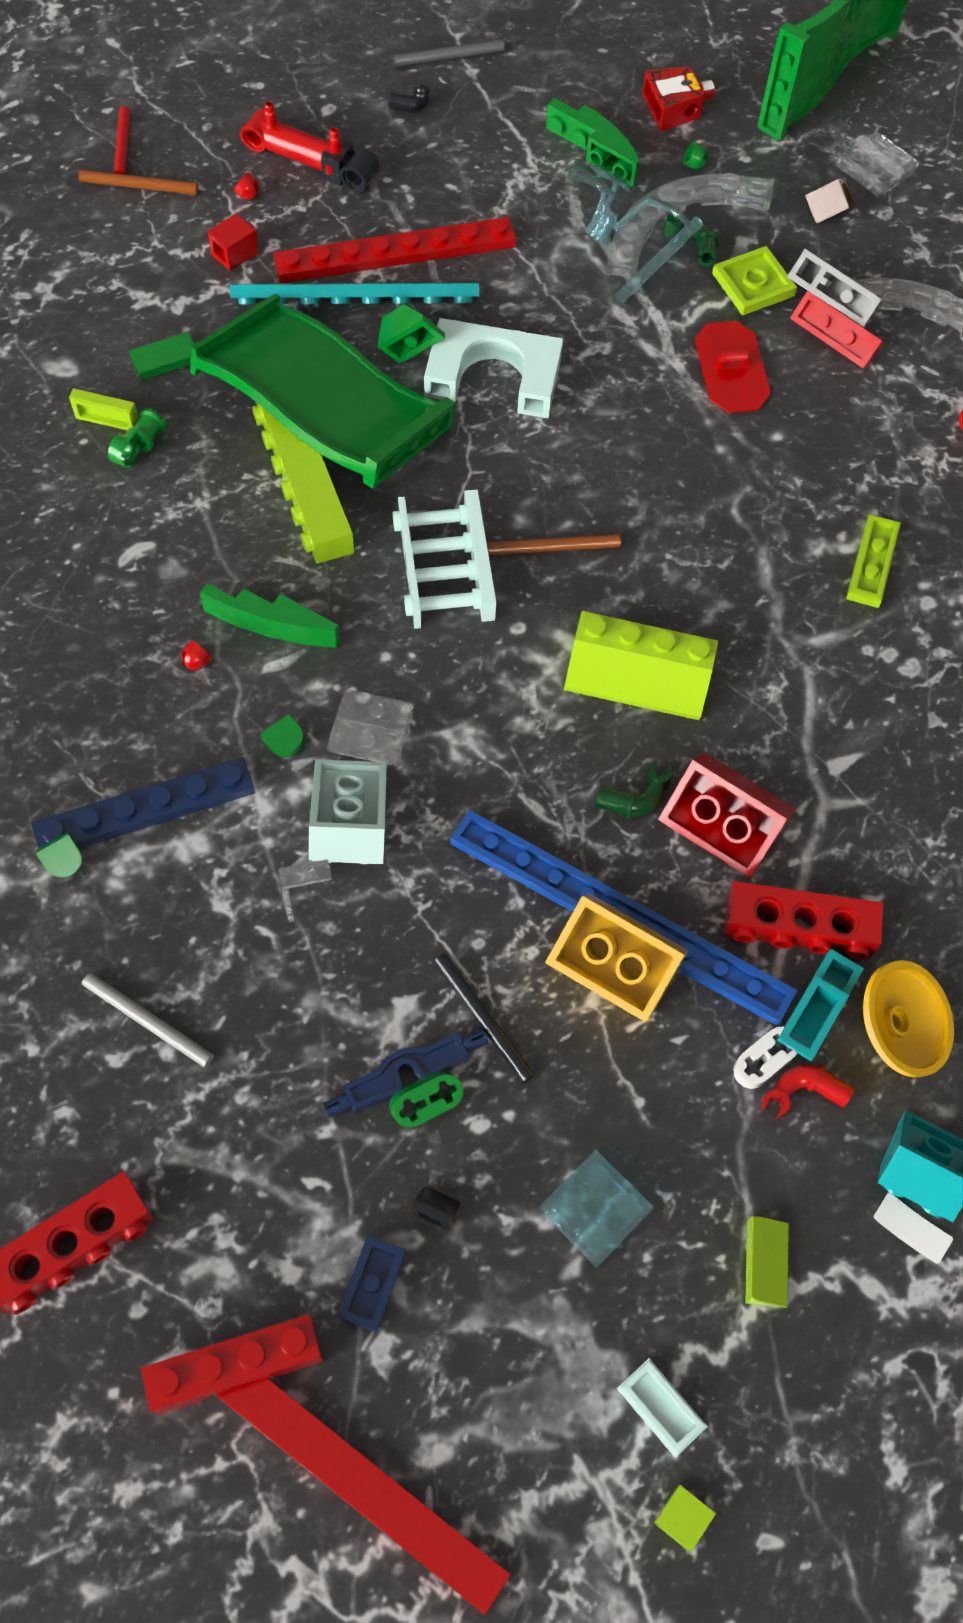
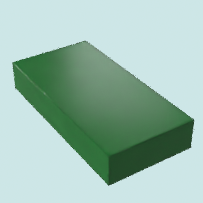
[129,332,194,381]

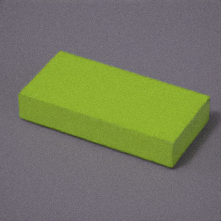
[69,388,139,430]

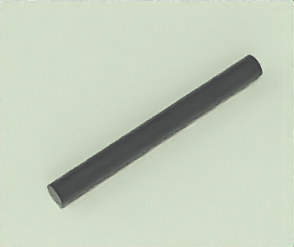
[393,39,504,67]

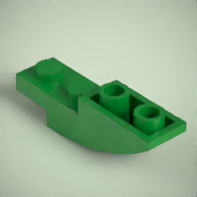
[546,98,640,187]

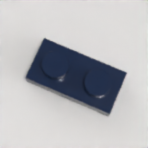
[337,1236,406,1333]

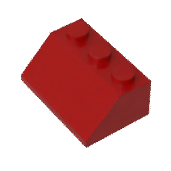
[658,752,796,878]

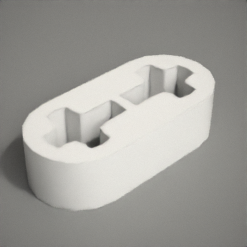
[733,1027,797,1089]

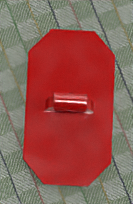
[694,321,771,413]

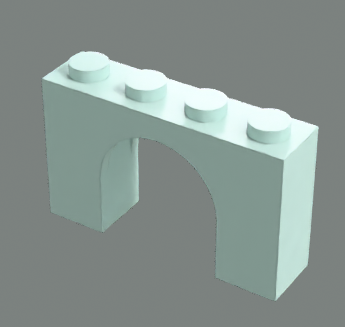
[424,318,563,418]

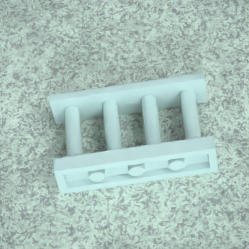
[392,490,496,629]

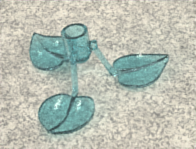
[569,162,694,244]

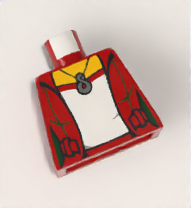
[642,67,715,132]

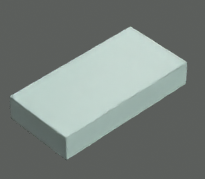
[617,1358,708,1457]

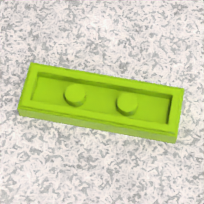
[846,514,901,608]

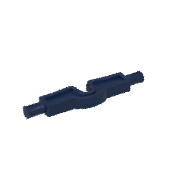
[322,1029,489,1118]

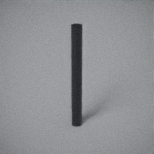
[434,953,535,1084]

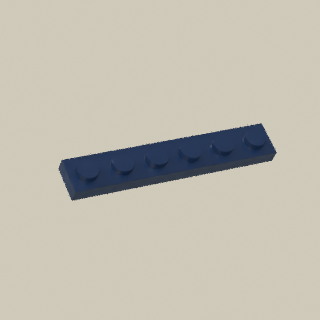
[31,757,255,849]

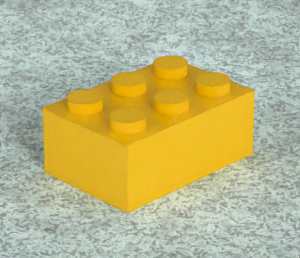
[545,893,689,1022]

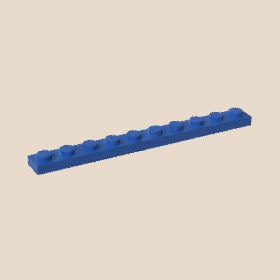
[450,810,797,1026]

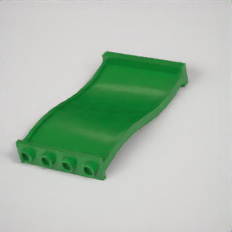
[757,0,908,142]
[190,293,455,489]

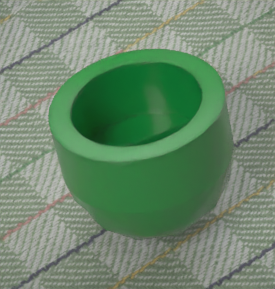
[683,142,708,169]

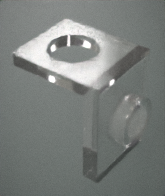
[278,859,332,923]

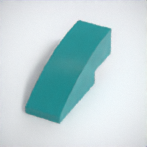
[777,949,864,1061]

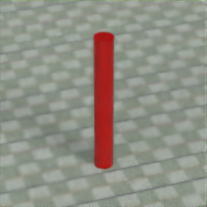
[114,106,131,174]

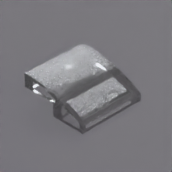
[835,131,920,197]
[327,689,415,767]

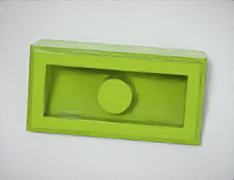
[745,1216,789,1308]

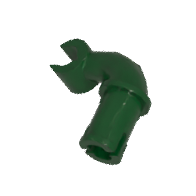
[664,213,720,267]
[595,761,673,820]

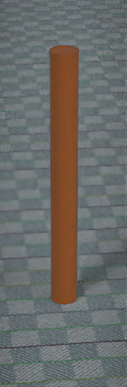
[79,169,199,195]
[487,534,621,556]

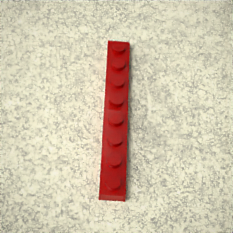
[273,217,516,284]

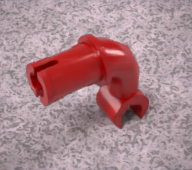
[761,1064,856,1120]

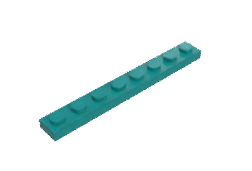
[230,283,479,304]

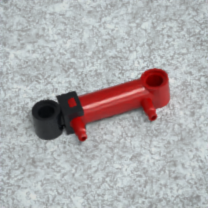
[240,101,380,192]

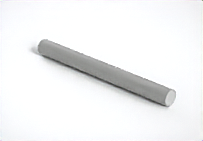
[82,972,214,1068]

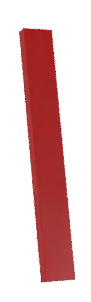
[215,1378,511,1615]

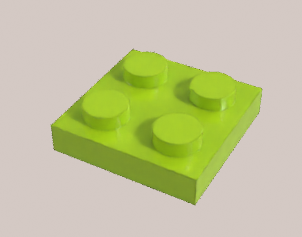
[712,246,797,316]

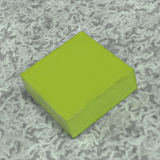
[653,1485,716,1552]

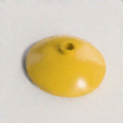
[863,960,954,1077]

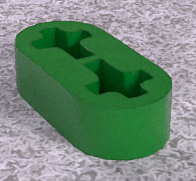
[389,1071,463,1128]

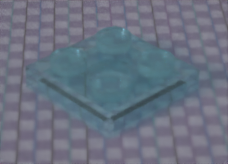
[539,1150,654,1268]

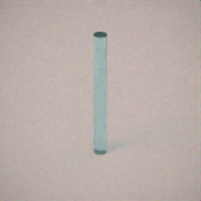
[614,217,703,304]

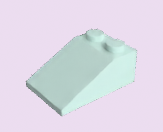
[309,759,387,864]

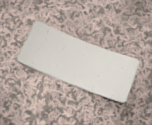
[874,1193,953,1264]

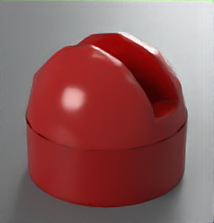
[233,172,260,200]
[181,640,212,671]

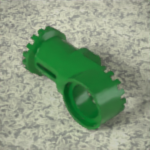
[108,407,167,468]

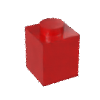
[207,213,258,271]

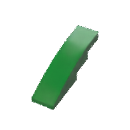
[199,583,340,648]

